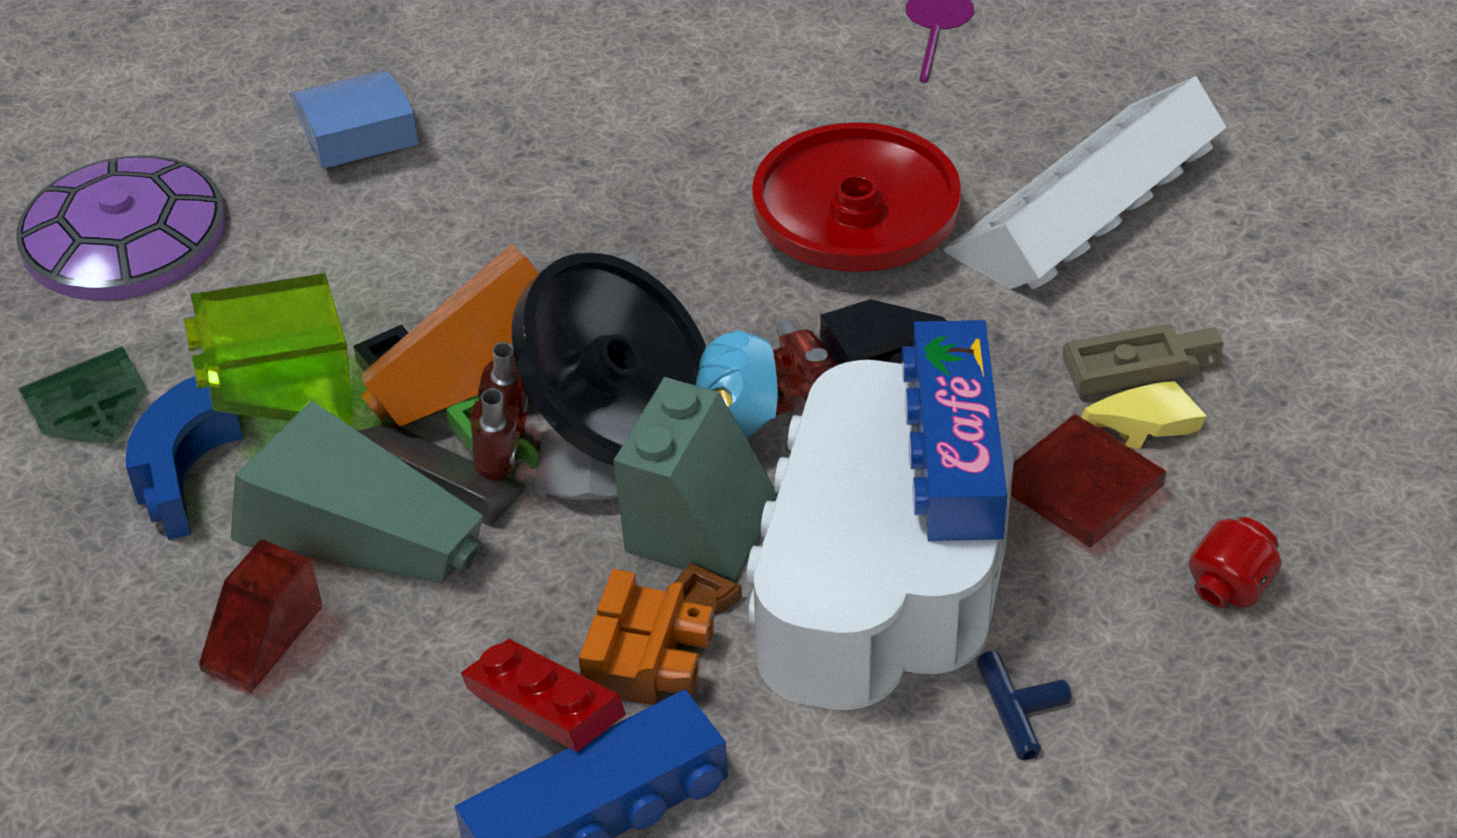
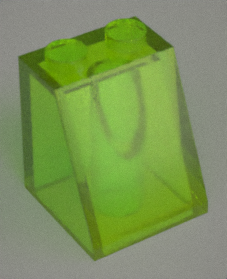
[183,273,353,426]

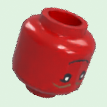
[1188,517,1282,608]

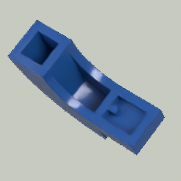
[126,365,243,540]

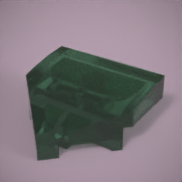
[18,346,146,443]

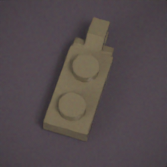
[1063,323,1223,396]

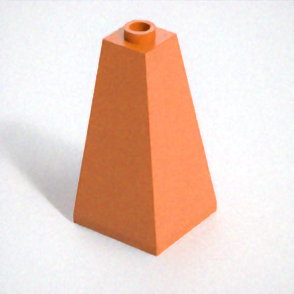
[361,244,539,427]

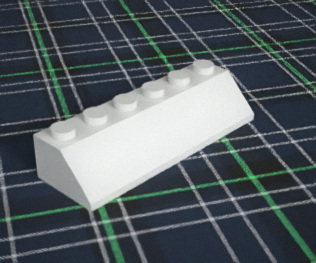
[943,76,1226,289]

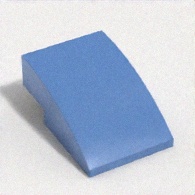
[290,70,419,169]

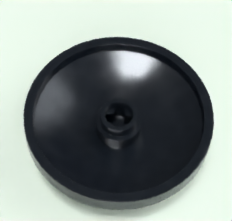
[511,252,706,466]

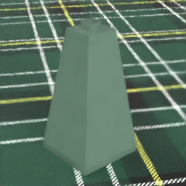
[230,400,483,584]

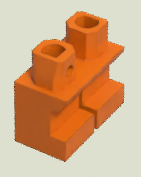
[579,568,715,705]

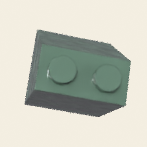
[614,377,778,583]

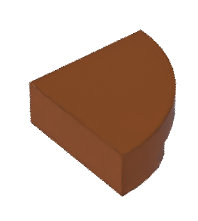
[674,563,742,615]

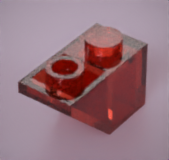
[199,539,323,693]

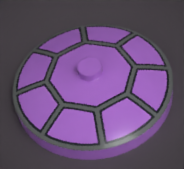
[16,155,226,300]

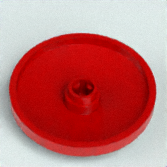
[752,122,961,272]

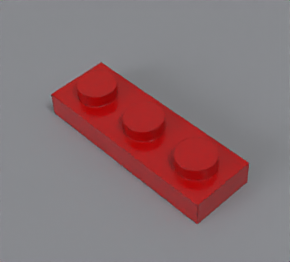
[460,638,626,752]

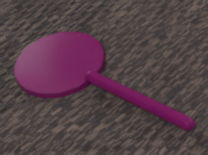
[905,0,974,83]

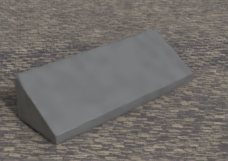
[358,423,525,527]

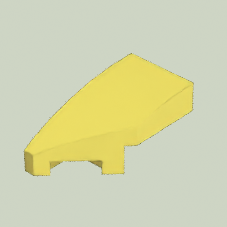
[1079,381,1207,449]

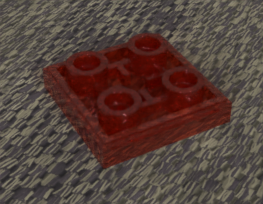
[1011,413,1167,548]

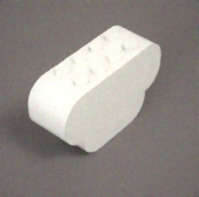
[747,360,1014,710]

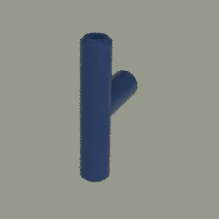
[976,651,1072,760]

